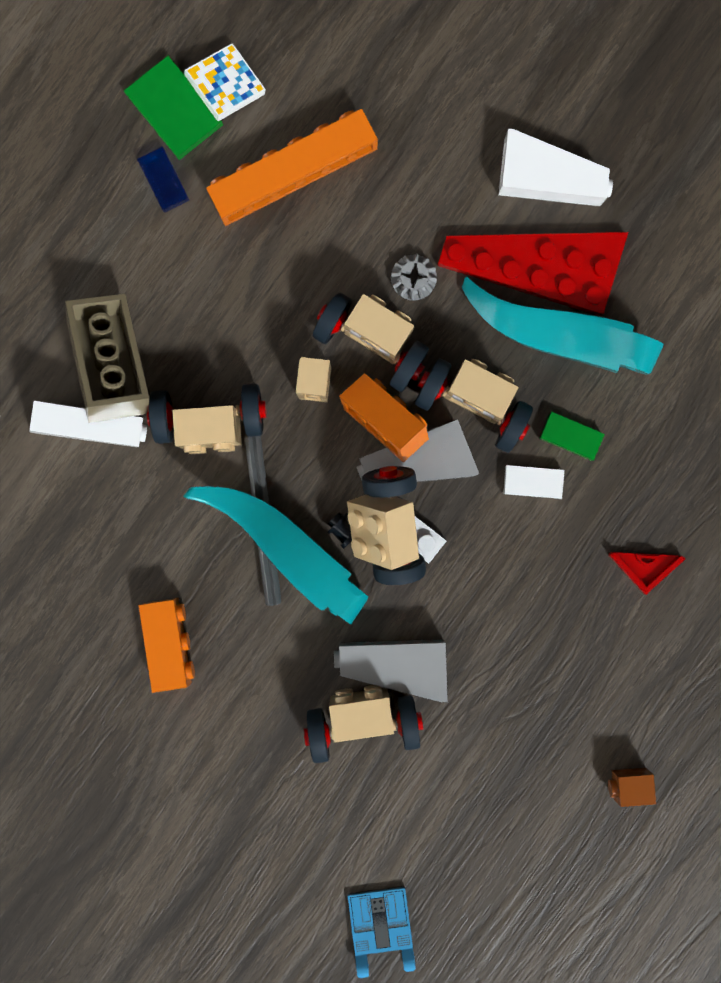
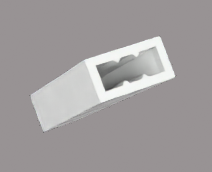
[498,129,613,206]
[29,401,147,447]

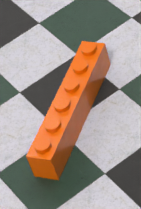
[206,109,378,226]

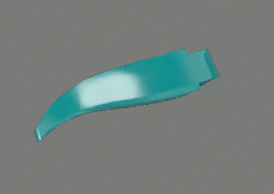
[462,277,664,375]
[183,486,369,624]

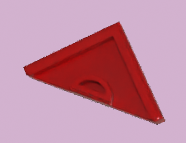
[608,552,685,595]

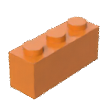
[339,373,429,463]
[138,598,195,693]

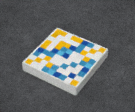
[185,43,266,121]

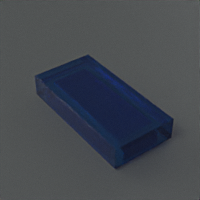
[137,146,190,213]

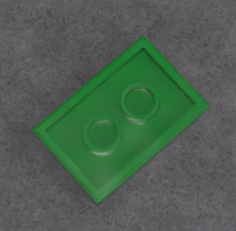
[124,56,223,160]

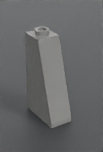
[356,419,479,482]
[334,639,448,702]

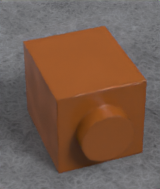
[608,768,656,807]

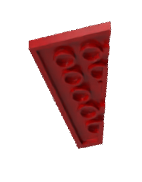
[437,232,629,316]

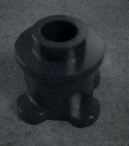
[327,512,352,549]

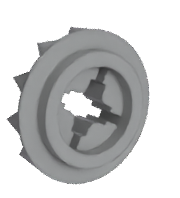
[391,253,437,300]

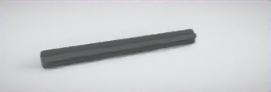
[245,436,281,606]

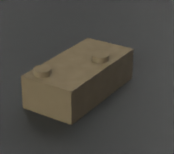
[65,294,149,423]

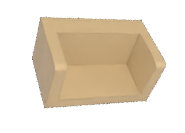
[296,357,331,403]

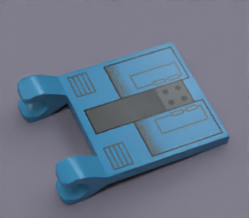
[348,887,416,978]

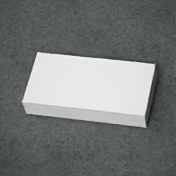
[503,465,564,499]

